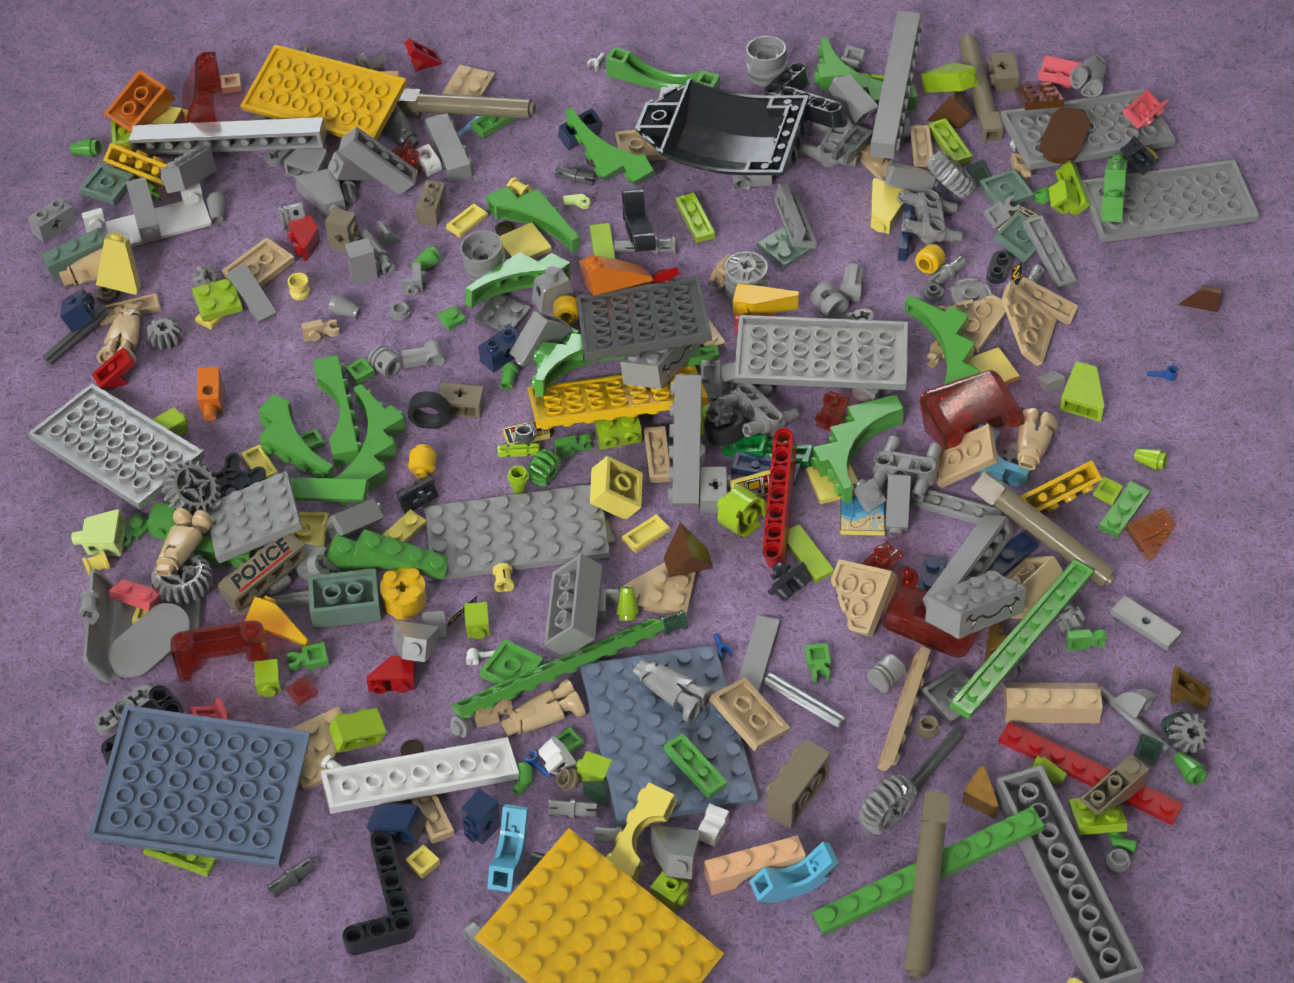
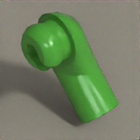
[511,762,534,796]
[1107,832,1138,853]

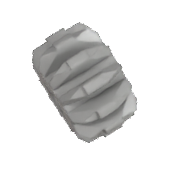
[147,316,183,351]
[1168,713,1210,754]

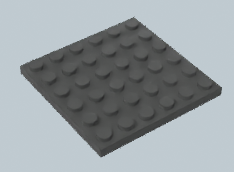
[576,276,712,362]

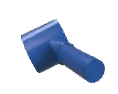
[1147,365,1178,381]
[713,633,732,660]
[523,750,553,778]

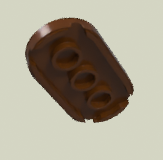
[1039,108,1091,164]

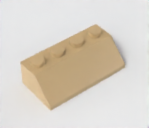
[1002,682,1103,723]

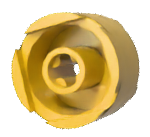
[380,568,427,620]

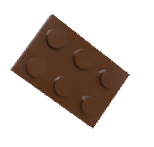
[1015,82,1065,110]

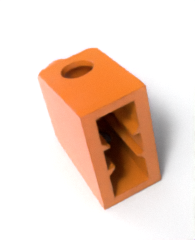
[197,367,225,421]

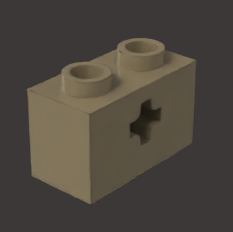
[987,52,1019,92]
[416,180,447,226]
[325,208,361,253]
[438,383,485,418]

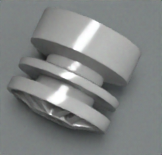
[746,36,787,86]
[460,230,507,282]
[724,251,768,301]

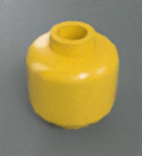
[915,244,945,274]
[553,295,579,325]
[408,444,437,478]

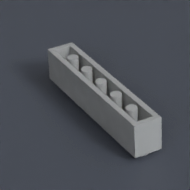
[668,375,702,508]
[922,515,1014,607]

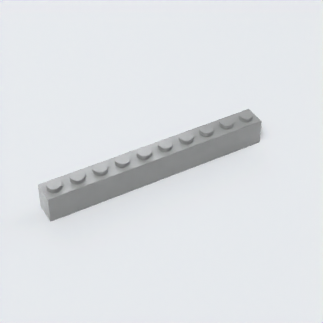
[870,11,923,159]
[129,117,327,155]

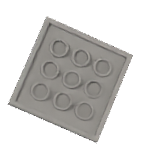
[206,471,303,563]

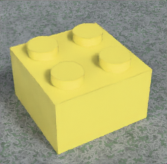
[590,456,643,519]

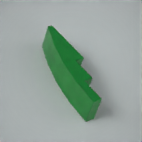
[722,435,813,467]

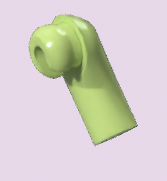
[563,193,591,209]

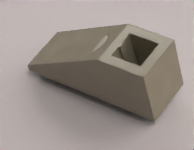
[1080,754,1149,816]

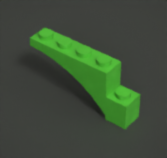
[565,107,656,186]
[1101,153,1128,222]
[486,186,581,253]
[465,252,570,308]
[258,394,335,479]
[147,503,253,568]
[326,529,449,580]

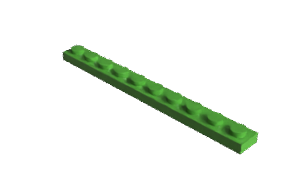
[949,559,1094,720]
[451,618,665,718]
[812,806,1045,935]

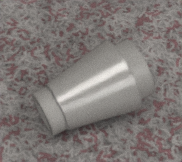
[206,192,226,222]
[328,295,361,318]

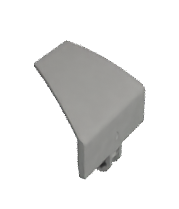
[78,569,201,683]

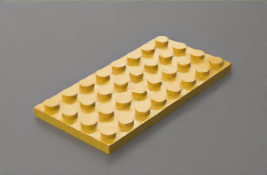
[240,45,408,141]
[528,365,709,430]

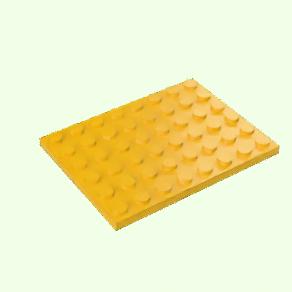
[474,828,724,983]

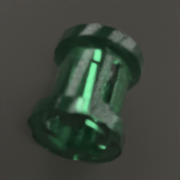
[659,610,688,636]

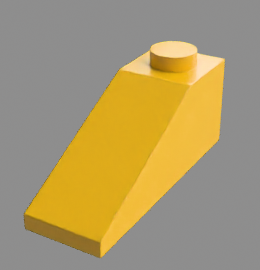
[733,283,799,316]
[244,596,313,646]

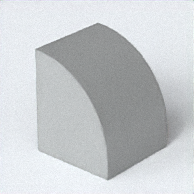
[1114,689,1157,718]

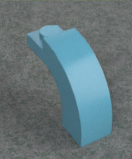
[978,424,1030,488]
[487,804,529,892]
[749,842,839,903]

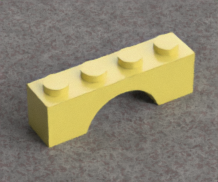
[606,782,678,882]

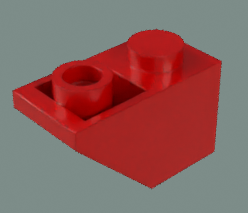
[287,215,320,261]
[366,656,416,694]

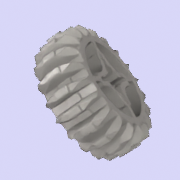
[927,151,976,198]
[161,460,221,516]
[151,552,213,605]
[858,774,918,835]

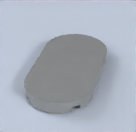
[950,278,1002,342]
[109,603,190,679]

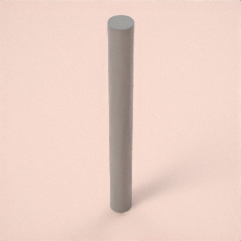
[1100,686,1171,753]

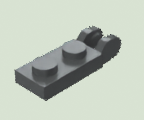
[832,125,873,164]

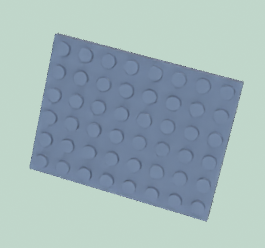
[580,645,758,826]
[88,705,311,868]

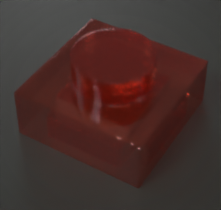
[285,676,318,706]

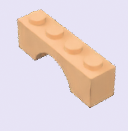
[704,835,806,895]

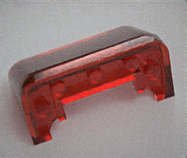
[181,51,222,123]
[920,370,1025,450]
[882,564,979,658]
[170,620,271,682]

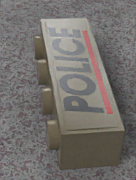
[217,534,308,613]

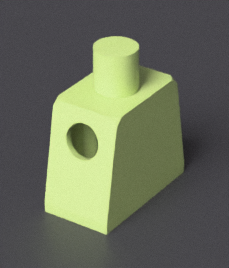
[72,509,126,556]

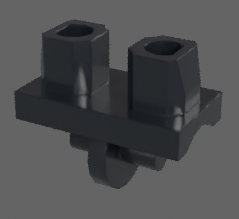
[1119,136,1158,176]
[396,477,439,514]
[767,562,810,602]

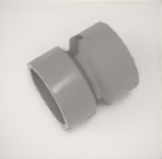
[810,282,849,319]

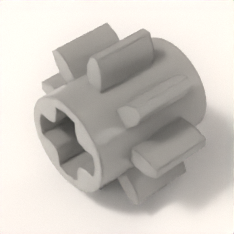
[191,265,218,286]
[1055,604,1085,632]

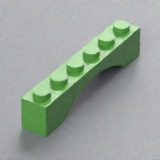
[606,47,720,90]
[313,355,362,467]

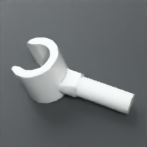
[588,53,605,72]
[466,648,496,665]

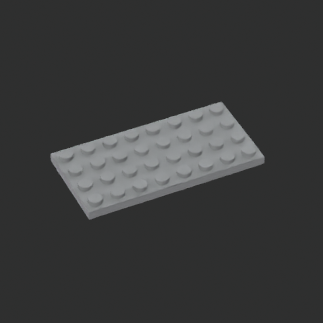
[1000,89,1176,170]
[1082,160,1259,243]
[734,315,908,390]
[28,383,205,510]
[425,484,610,581]

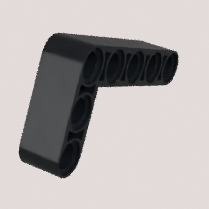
[764,63,845,128]
[342,830,415,955]

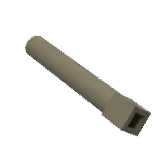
[958,34,1003,143]
[397,88,536,119]
[971,471,1116,587]
[904,791,950,979]

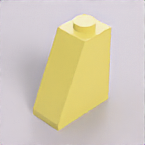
[871,178,911,234]
[96,233,141,295]

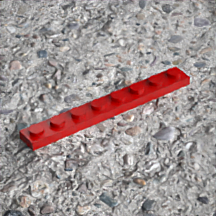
[998,721,1183,826]

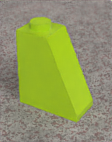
[920,62,978,93]
[1060,361,1104,422]

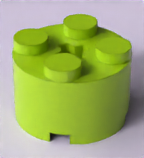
[717,484,767,537]

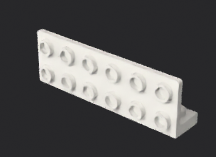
[81,182,212,247]

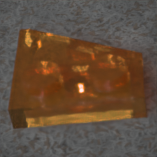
[1125,507,1176,562]

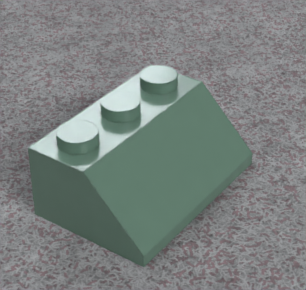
[42,228,104,281]
[308,568,381,629]

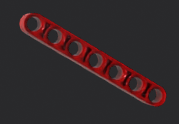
[762,428,797,569]

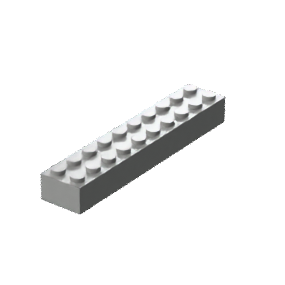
[995,765,1144,983]

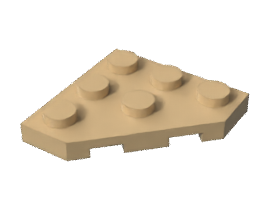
[1001,282,1057,366]
[937,295,1007,353]
[831,559,897,637]
[624,562,696,616]
[291,707,342,792]

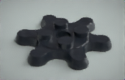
[202,453,266,501]

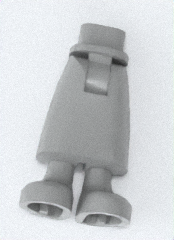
[1070,54,1107,97]
[633,659,715,724]

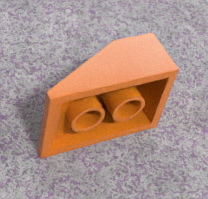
[103,69,175,133]
[580,255,653,296]

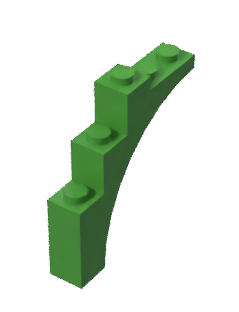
[814,37,917,113]
[905,295,981,418]
[532,333,626,398]
[334,384,406,507]
[810,395,904,504]

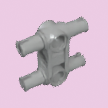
[799,116,871,168]
[897,189,963,245]
[716,382,799,437]
[872,436,942,502]

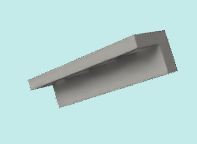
[774,183,817,249]

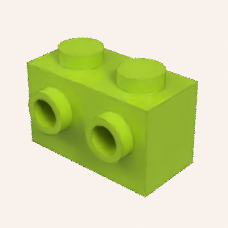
[595,416,642,450]
[328,708,387,753]

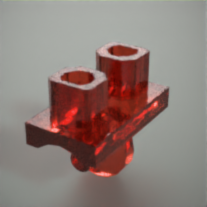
[392,139,421,175]
[814,390,850,432]
[861,540,904,570]

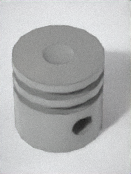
[278,202,305,230]
[368,345,403,379]
[867,654,906,693]

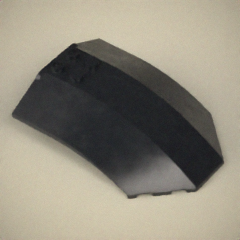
[635,78,809,176]

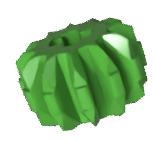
[527,449,561,487]

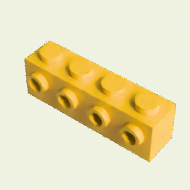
[103,143,178,192]
[1020,460,1102,512]

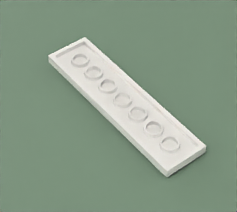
[321,737,519,814]

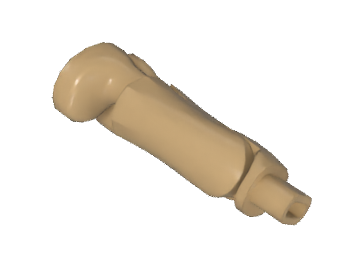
[59,248,103,287]
[97,304,141,367]
[1017,408,1058,470]
[155,508,213,577]
[500,679,586,737]

